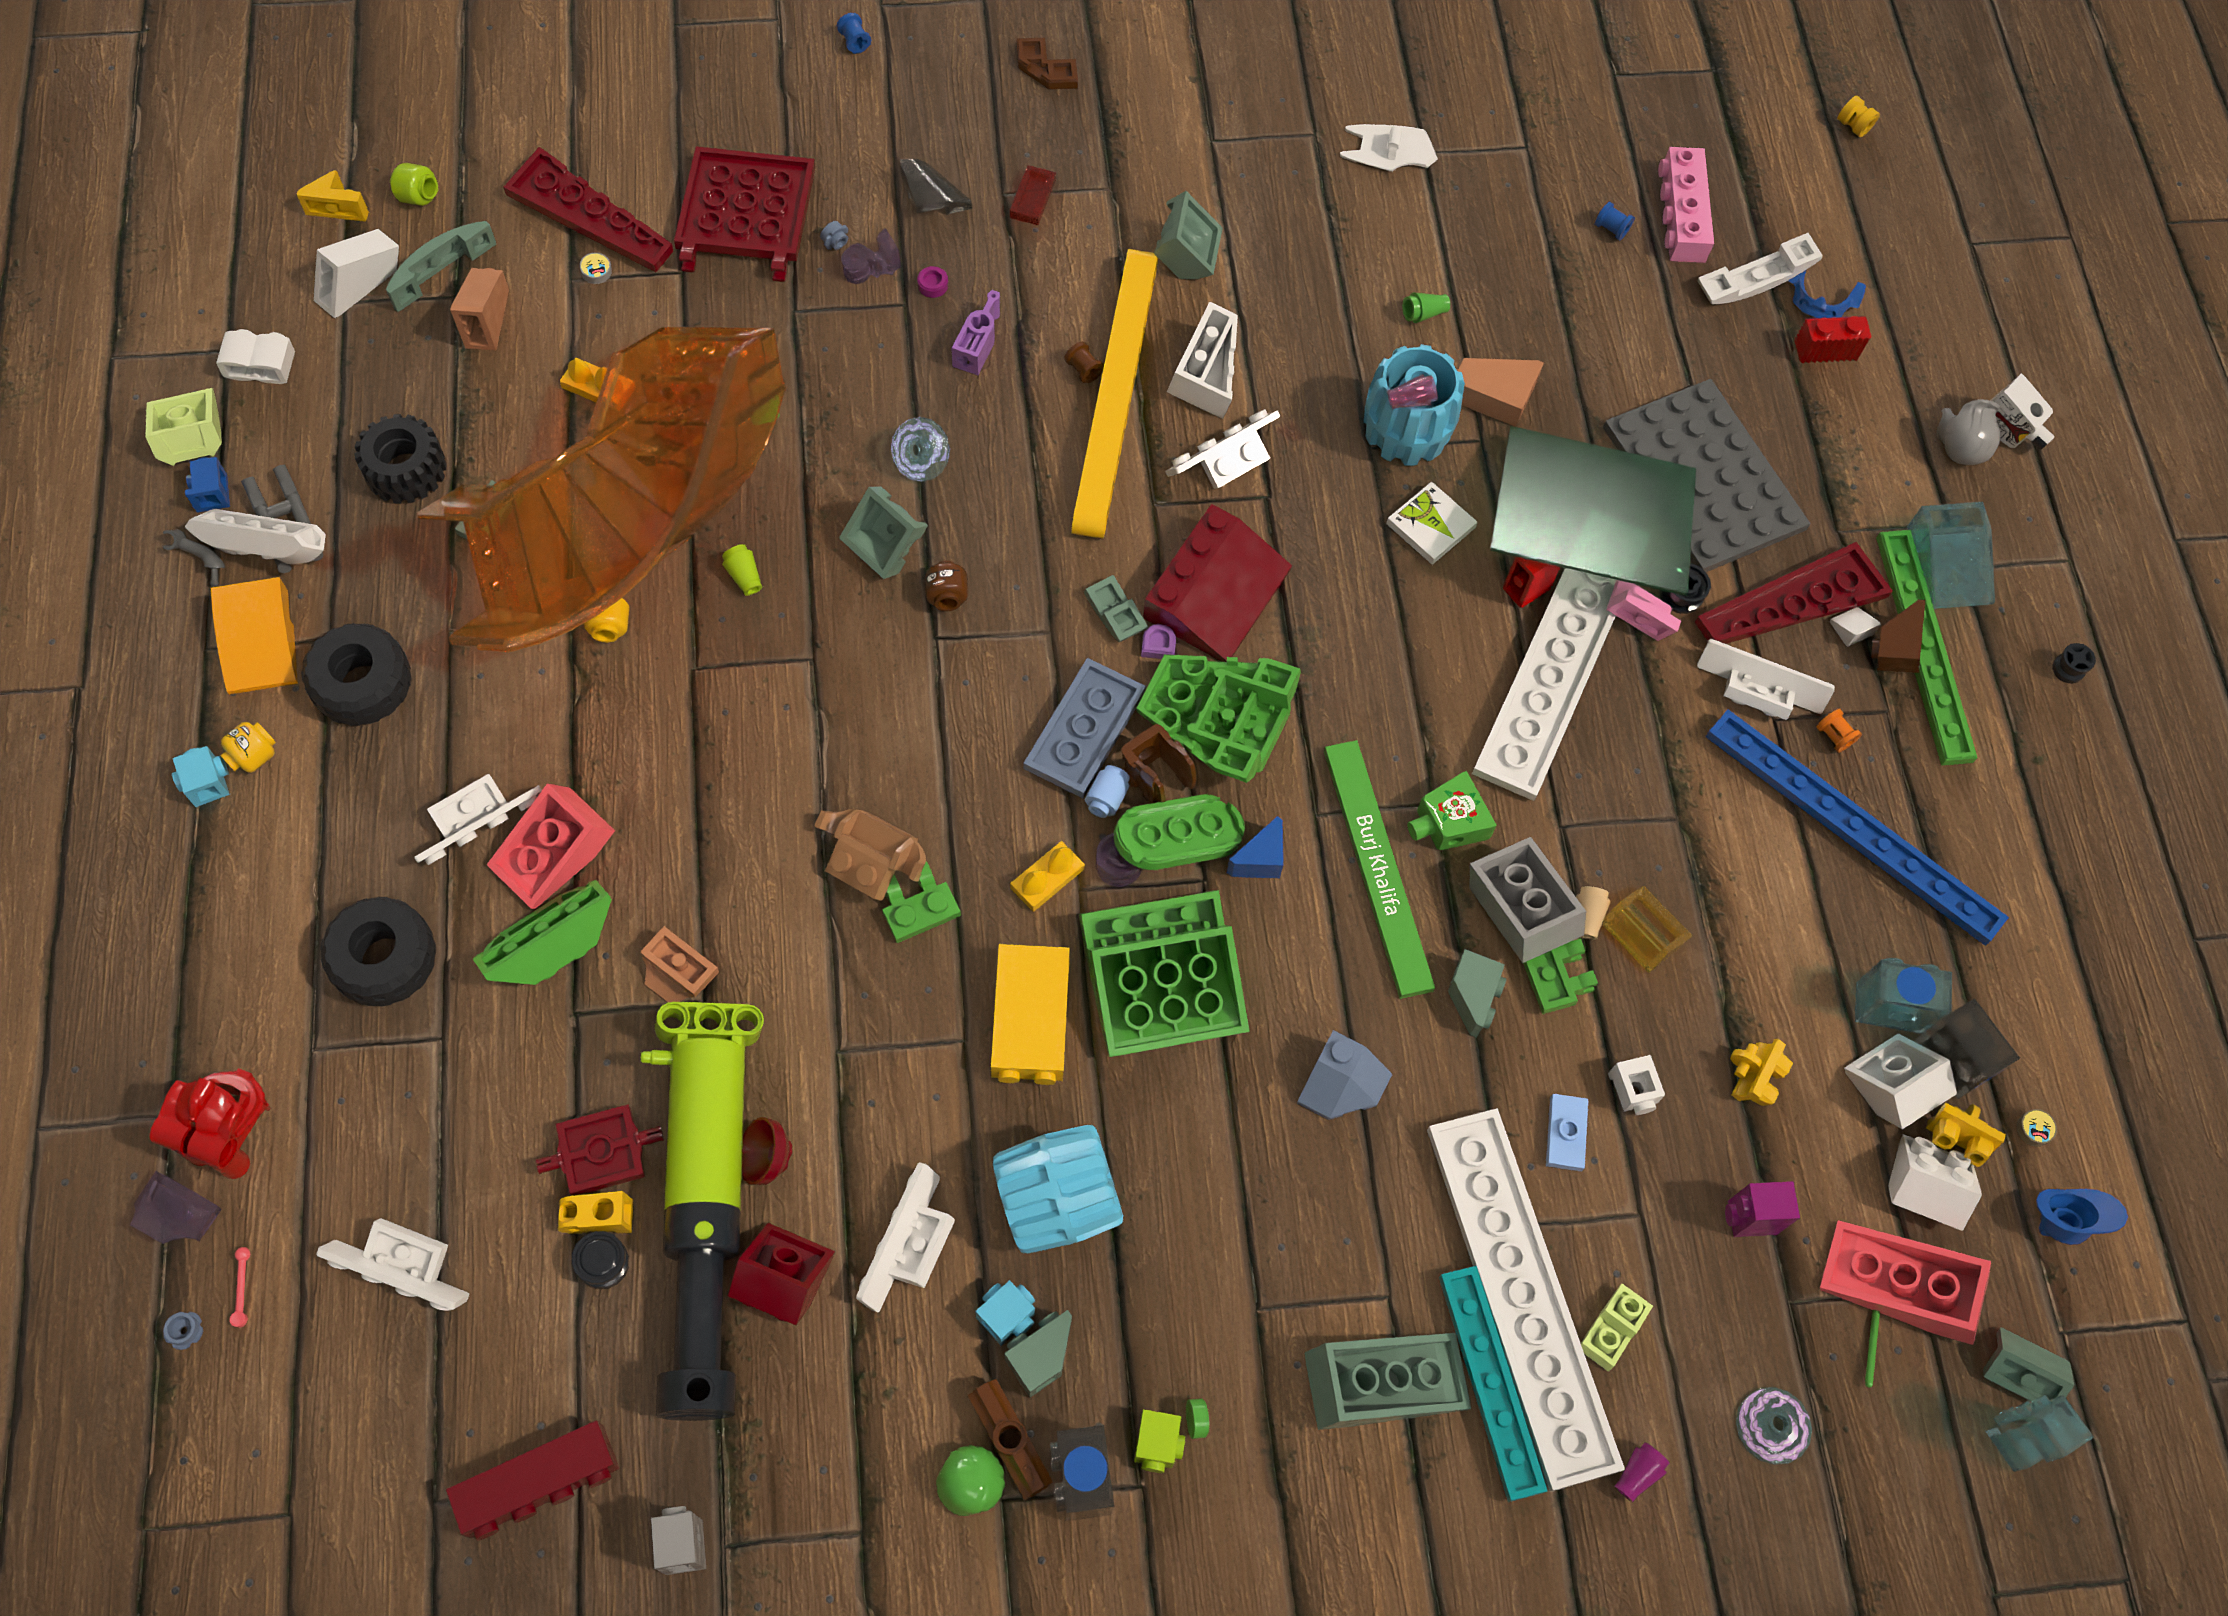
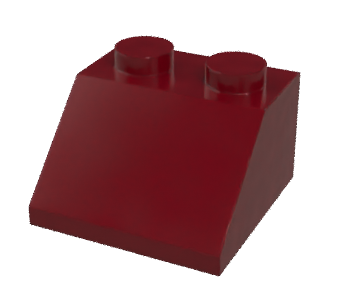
[728,1223,835,1326]

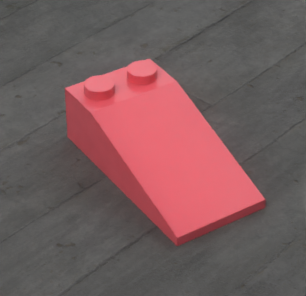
[1820,1220,1991,1345]

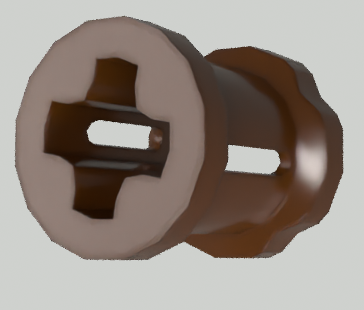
[1064,341,1104,383]

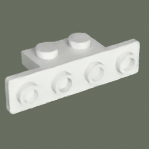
[1165,409,1280,489]
[1697,639,1835,720]
[414,774,542,865]
[856,1162,955,1312]
[316,1218,469,1311]

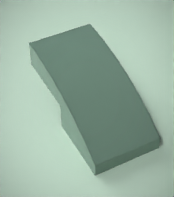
[1084,575,1148,643]

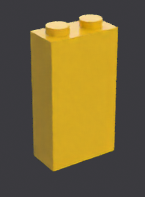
[991,944,1070,1085]

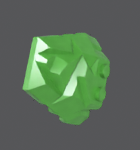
[1137,655,1301,783]

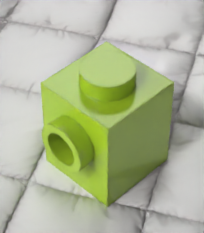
[1134,1409,1185,1473]

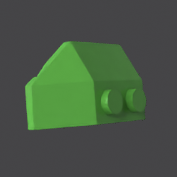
[473,880,612,985]

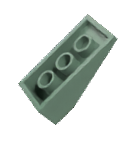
[1304,1333,1471,1430]

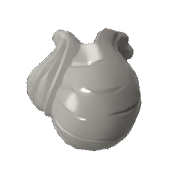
[1937,399,2000,465]

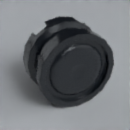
[1659,563,1711,614]
[572,1231,629,1289]

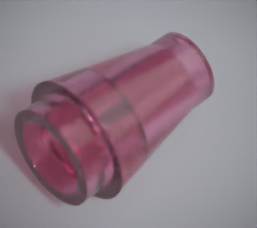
[1387,374,1438,410]

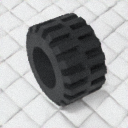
[354,414,447,504]

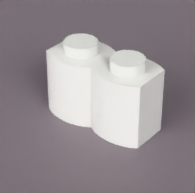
[216,329,295,384]

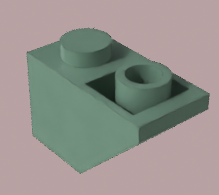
[1448,949,1507,1038]
[1004,1310,1072,1398]

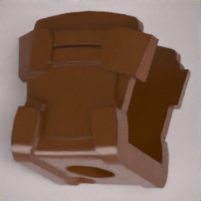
[1122,724,1196,804]

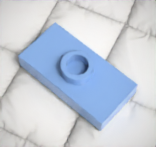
[1546,1094,1588,1171]

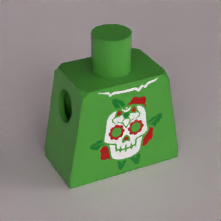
[1407,771,1497,850]

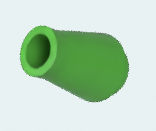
[1402,292,1450,323]

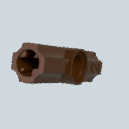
[967,1379,1053,1501]

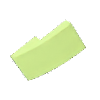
[1580,1284,1653,1372]

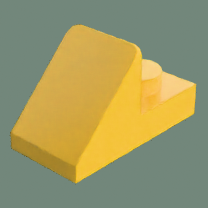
[297,170,369,222]

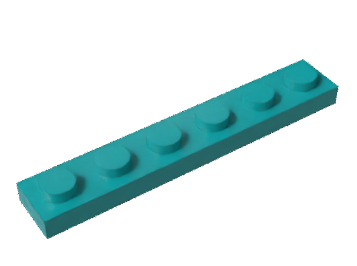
[1439,1266,1548,1502]

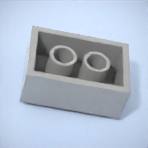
[1469,837,1586,963]

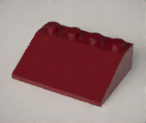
[1143,504,1292,662]

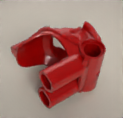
[150,1068,271,1179]

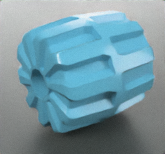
[1364,344,1465,466]
[993,1125,1123,1253]

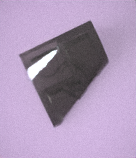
[900,159,972,215]

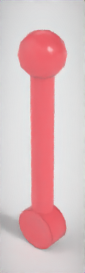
[230,1247,251,1328]

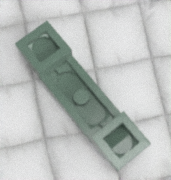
[386,221,496,312]

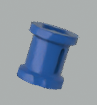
[836,13,872,54]
[1594,201,1635,241]

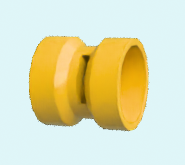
[1837,96,1880,137]

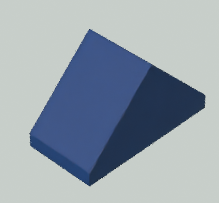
[1226,816,1283,878]

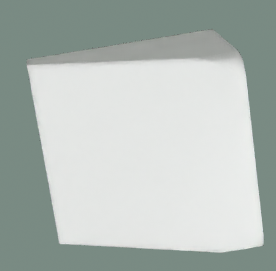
[1829,607,1881,647]

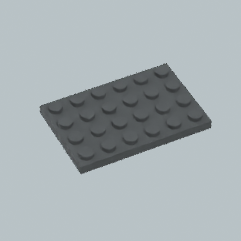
[1603,379,1811,572]

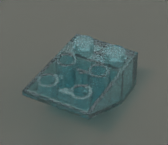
[1907,502,1995,609]

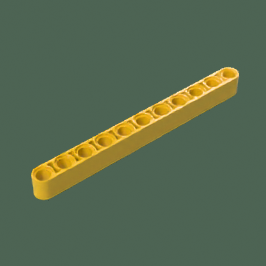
[1071,249,1158,539]

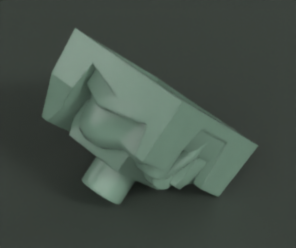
[1154,191,1223,279]
[839,487,928,579]

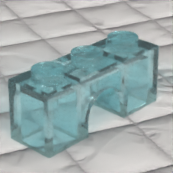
[1985,1395,2094,1472]

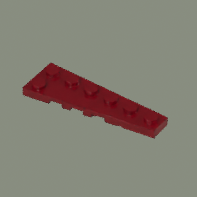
[503,147,674,272]
[1695,542,1893,644]

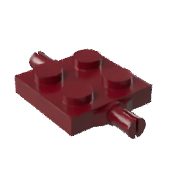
[536,1104,664,1196]

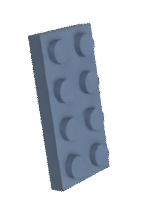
[1023,658,1146,798]

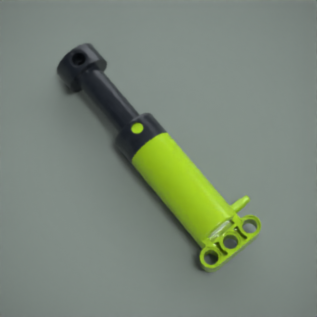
[641,1002,764,1421]

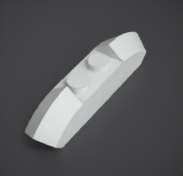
[185,509,326,564]

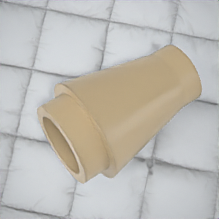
[1576,886,1611,940]

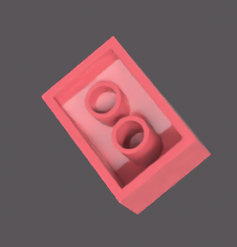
[487,783,615,909]

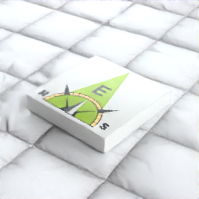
[1386,482,1478,565]

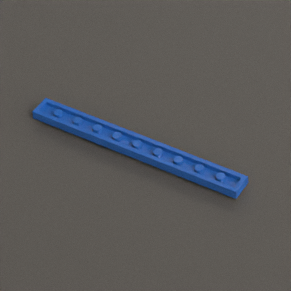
[1705,709,2009,946]

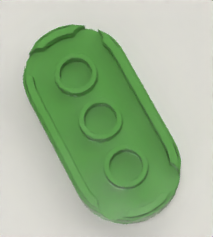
[1114,794,1245,870]

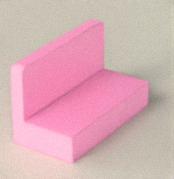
[1606,577,1681,641]

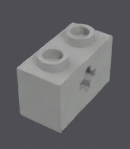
[651,1506,706,1575]

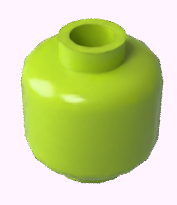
[390,163,438,206]

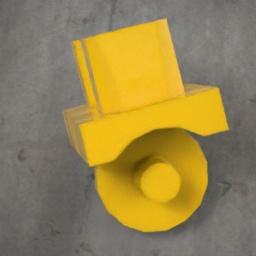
[1730,1039,1793,1106]
[1926,1103,2006,1167]

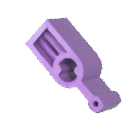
[952,290,1000,375]

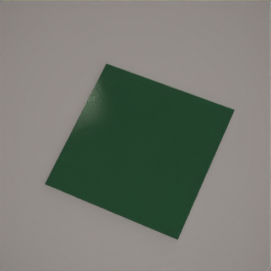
[1490,426,1696,596]

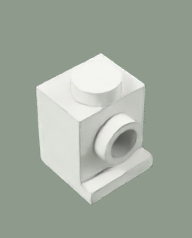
[1608,1055,1665,1115]

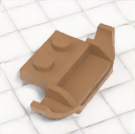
[814,809,926,900]

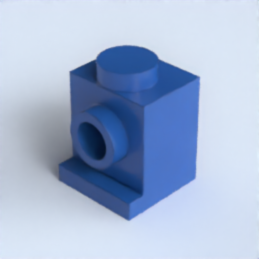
[185,457,230,513]

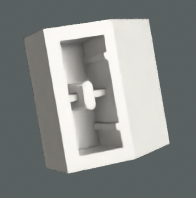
[1888,1134,1982,1231]

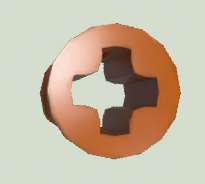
[1816,709,1862,753]

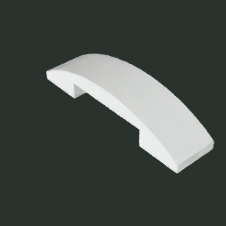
[1697,233,1823,304]

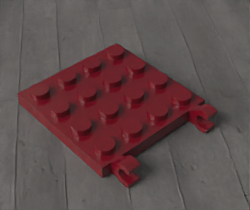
[674,146,816,282]

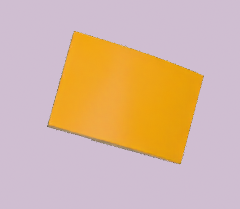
[211,577,298,695]

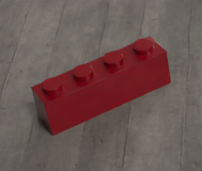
[446,1420,620,1541]

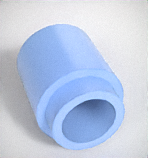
[1085,765,1130,818]

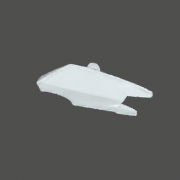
[1340,124,1438,172]

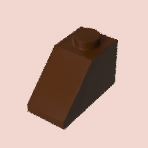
[1871,599,1926,673]

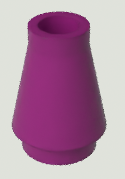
[1614,1442,1670,1502]

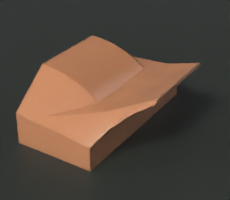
[640,926,719,1002]

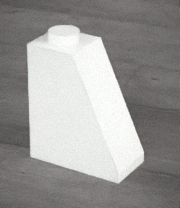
[314,229,399,318]

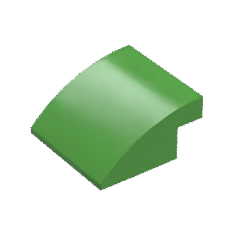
[1079,890,1250,1057]

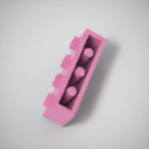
[1658,147,1714,263]

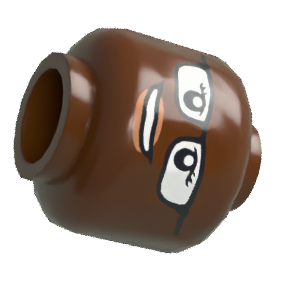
[925,560,968,611]

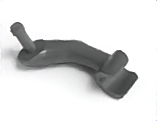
[163,529,225,586]

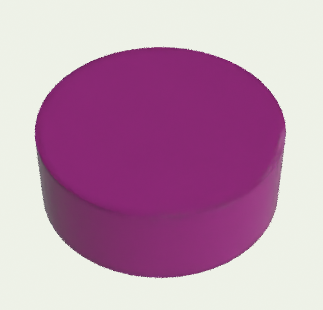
[917,266,948,298]

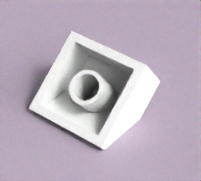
[1844,1034,1957,1129]

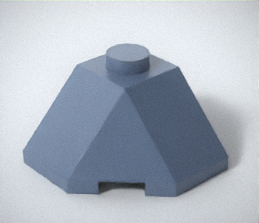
[1297,1030,1392,1120]

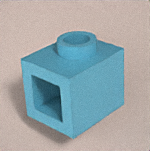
[172,746,230,807]
[976,1280,1035,1346]

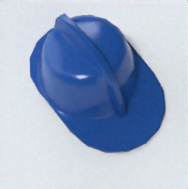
[2036,1189,2128,1245]

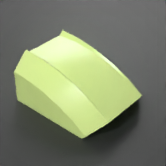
[145,388,222,466]

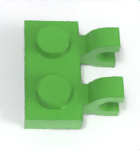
[882,861,961,943]
[1523,938,1598,1014]

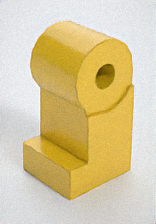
[558,1191,633,1234]

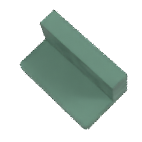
[1983,1327,2074,1413]

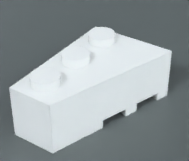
[1167,302,1238,419]

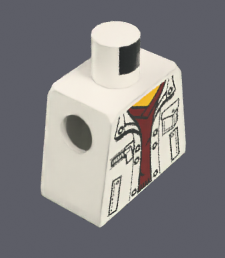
[1990,373,2055,450]

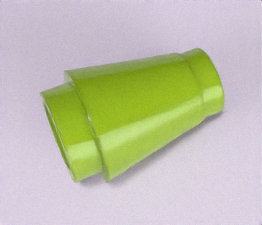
[722,545,762,596]

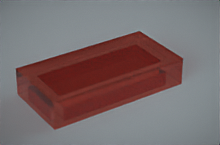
[1010,165,1056,225]

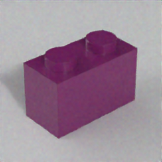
[1725,1181,1800,1237]

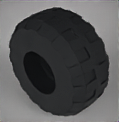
[301,623,412,726]
[320,897,436,1007]

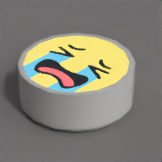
[580,253,612,284]

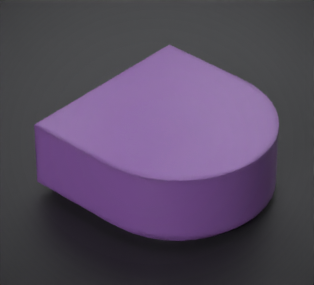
[1141,624,1176,659]

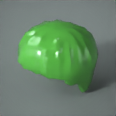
[936,1445,1005,1516]

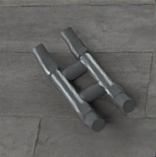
[241,464,323,573]

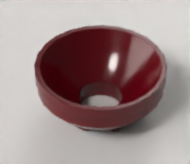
[742,1117,792,1185]

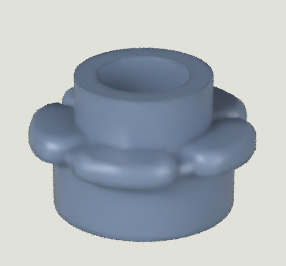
[820,221,848,250]
[163,1312,203,1350]

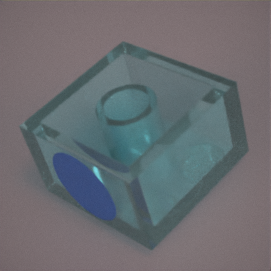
[1855,958,1952,1034]

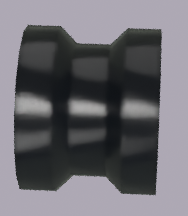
[2052,643,2096,684]

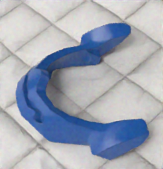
[1788,270,1866,318]

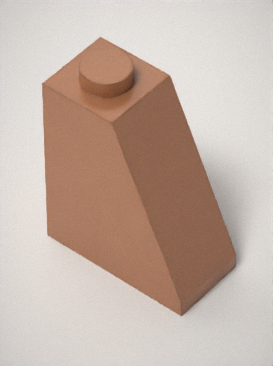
[450,268,509,351]
[1456,358,1544,427]

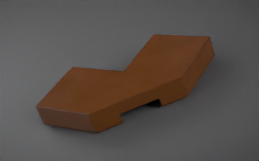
[1016,38,1078,90]

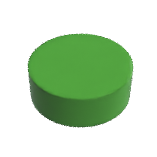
[1186,1398,1209,1439]

